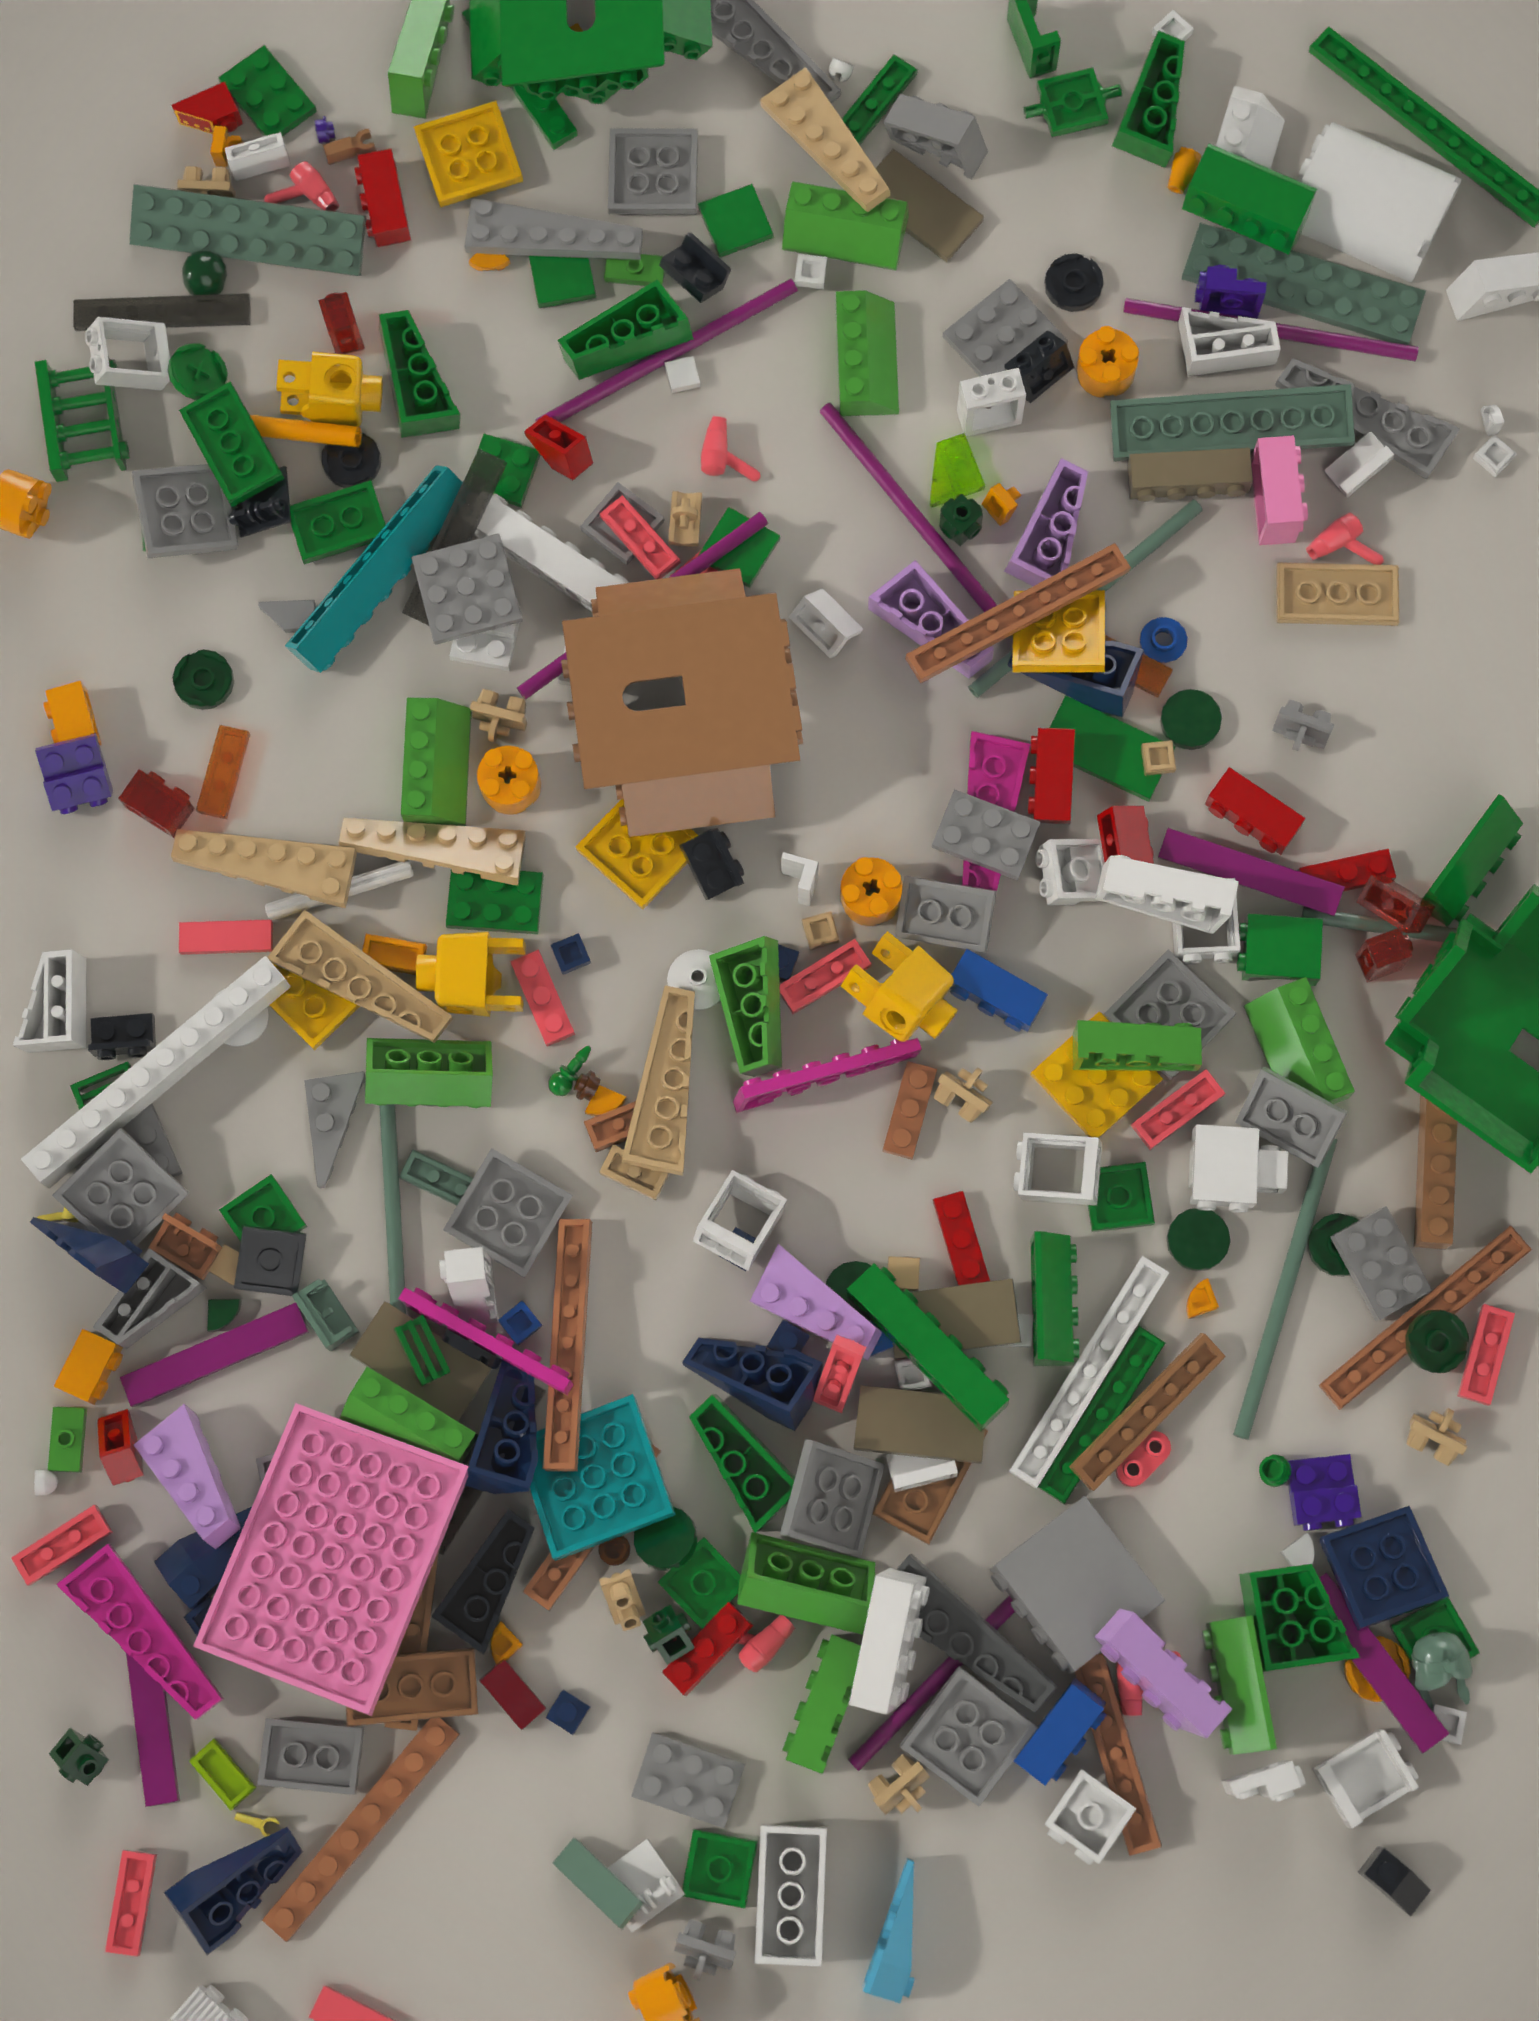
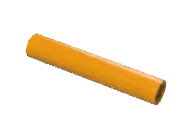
[250,415,362,448]

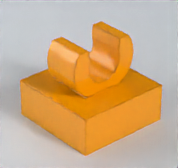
[210,126,243,167]
[982,483,1021,526]

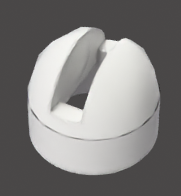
[829,58,854,82]
[34,1470,58,1496]

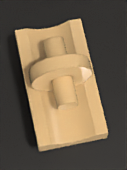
[177,166,236,198]
[668,491,702,547]
[470,689,527,742]
[934,1067,993,1123]
[1407,1408,1467,1466]
[599,1569,646,1631]
[868,1754,930,1815]

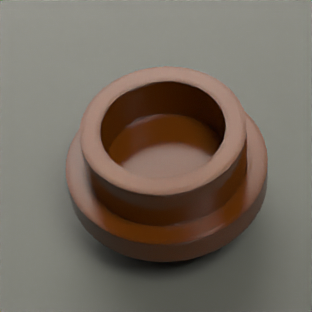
[574,1070,601,1101]
[598,1535,631,1566]

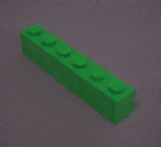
[847,1263,1010,1431]

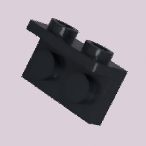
[659,232,731,303]
[1004,331,1075,403]
[679,828,744,900]
[88,1013,156,1060]

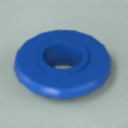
[1140,617,1188,663]

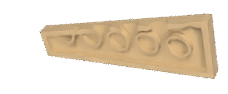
[760,68,890,212]
[339,817,526,885]
[171,829,357,908]
[267,910,453,1043]
[622,986,695,1176]

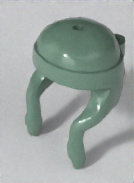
[1412,1632,1473,1710]

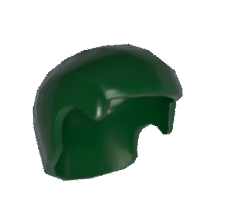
[182,251,227,298]

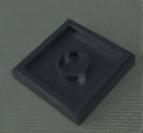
[234,1225,306,1296]

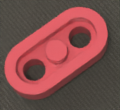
[1116,1431,1171,1487]

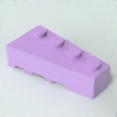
[1095,1609,1232,1738]

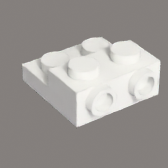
[449,607,522,671]
[1035,839,1105,905]
[1221,1760,1305,1802]
[1044,1769,1137,1865]

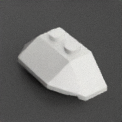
[1216,86,1285,169]

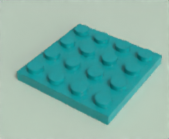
[530,1394,675,1561]

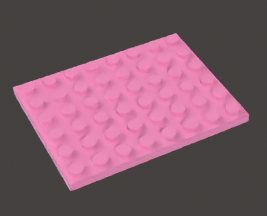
[193,1403,469,1716]

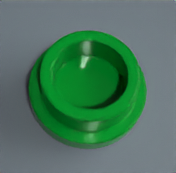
[1259,1455,1291,1487]

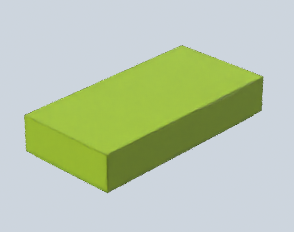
[189,1738,257,1810]

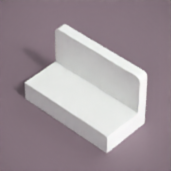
[225,132,290,181]
[1325,432,1394,498]
[789,589,863,658]
[781,852,819,906]
[886,1454,958,1493]

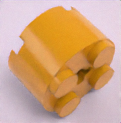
[1077,326,1139,398]
[0,469,52,539]
[477,746,541,815]
[840,857,902,926]
[628,1962,700,2021]

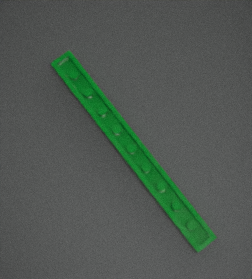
[1308,26,1539,228]

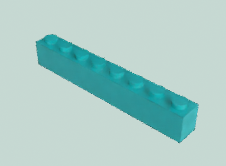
[285,465,472,673]

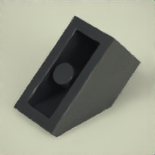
[1358,1846,1431,1916]

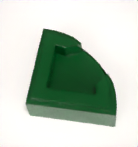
[207,1299,242,1332]

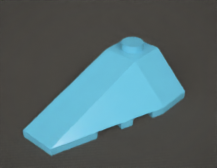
[862,1858,915,2003]

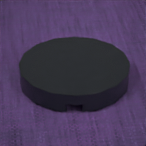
[1044,253,1104,312]
[321,432,381,488]
[442,1329,502,1370]

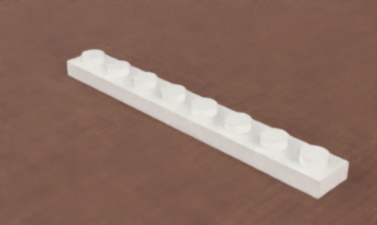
[1009,1256,1170,1489]

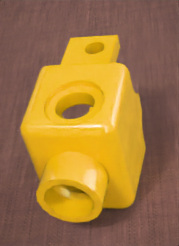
[276,351,383,426]
[841,931,958,1042]
[416,932,526,1017]

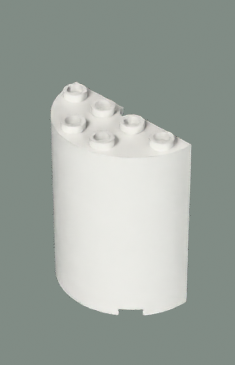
[1297,122,1462,283]

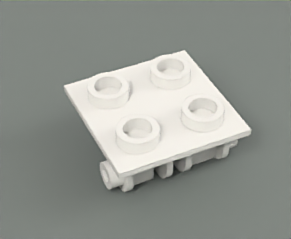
[608,1839,685,1933]

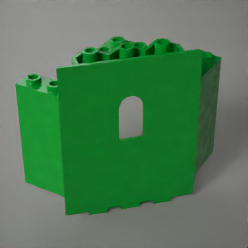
[469,0,713,104]
[1384,884,1539,1174]

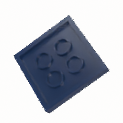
[1319,1506,1449,1631]

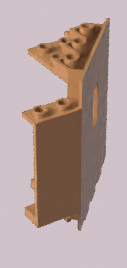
[561,568,803,837]

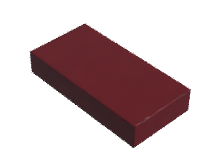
[479,1658,546,1731]

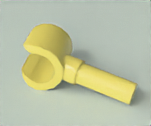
[37,1207,79,1223]
[234,1812,280,1837]

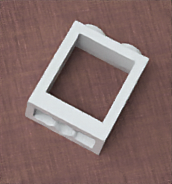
[85,317,170,390]
[957,367,1026,437]
[1172,878,1240,964]
[1014,1133,1102,1205]
[693,1170,787,1271]

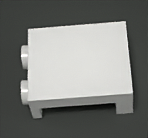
[1190,1124,1259,1213]
[1313,1729,1419,1828]

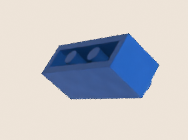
[950,949,1048,1032]
[1014,1678,1107,1786]

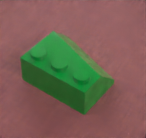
[1239,1564,1360,1672]

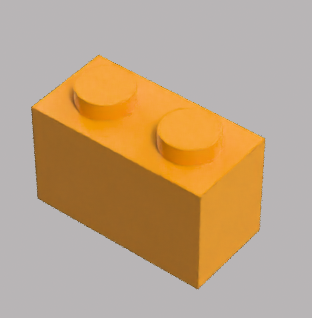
[43,680,102,745]
[54,1328,123,1405]

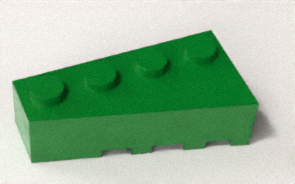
[1112,30,1185,168]
[379,310,460,438]

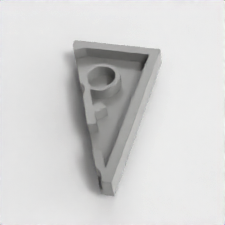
[304,1071,366,1188]

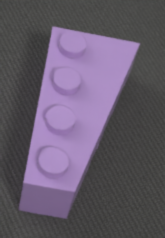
[1004,458,1088,586]
[868,560,994,679]
[750,1244,882,1361]
[134,1404,241,1549]

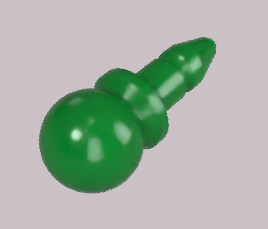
[548,1046,591,1096]

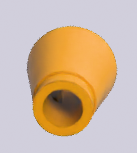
[1167,147,1202,194]

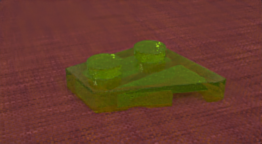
[929,433,985,508]

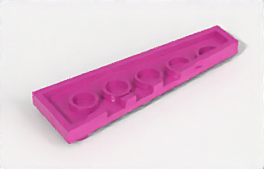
[962,731,1030,893]
[733,1038,922,1113]
[398,1287,574,1395]
[57,1544,224,1720]

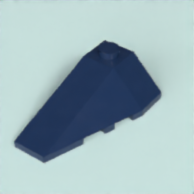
[1008,641,1144,717]
[30,1217,149,1294]
[682,1338,823,1431]
[465,1359,538,1494]
[154,1507,252,1609]
[164,1827,303,1955]

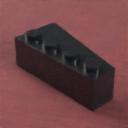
[431,1508,534,1655]

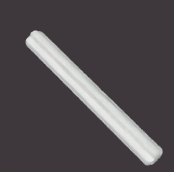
[265,860,414,921]

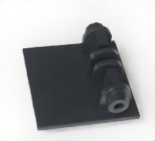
[228,466,291,538]

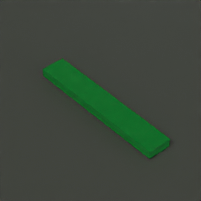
[1037,1326,1166,1504]

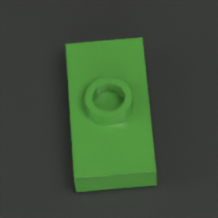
[604,254,665,286]
[48,1407,87,1473]

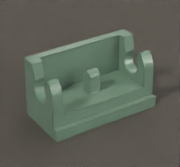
[292,1279,359,1352]

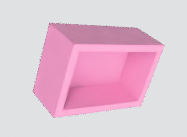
[1251,435,1308,545]

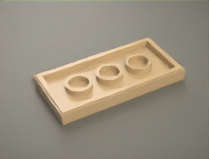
[1276,562,1399,626]

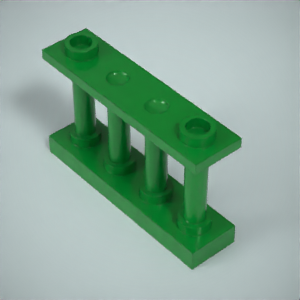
[35,357,130,482]

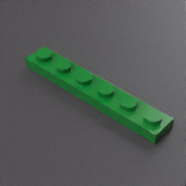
[461,8,578,150]

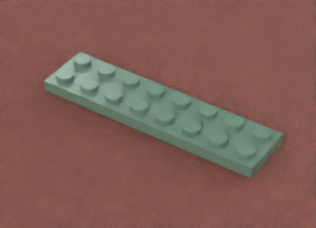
[129,184,366,276]
[1182,223,1426,345]
[1110,384,1355,462]

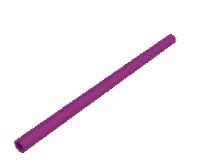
[535,278,798,422]
[1123,298,1419,362]
[820,403,997,612]
[517,512,768,700]
[847,1596,1015,1771]

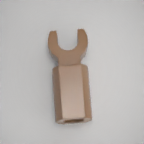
[323,129,376,165]

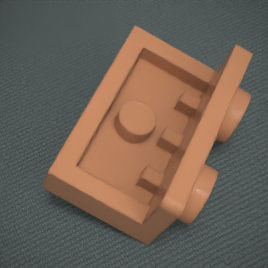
[148,1213,222,1280]

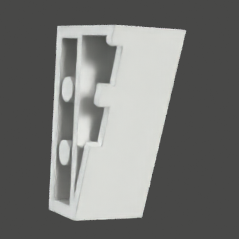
[1446,252,1539,321]
[1178,307,1281,376]
[12,949,86,1053]
[439,1247,498,1324]

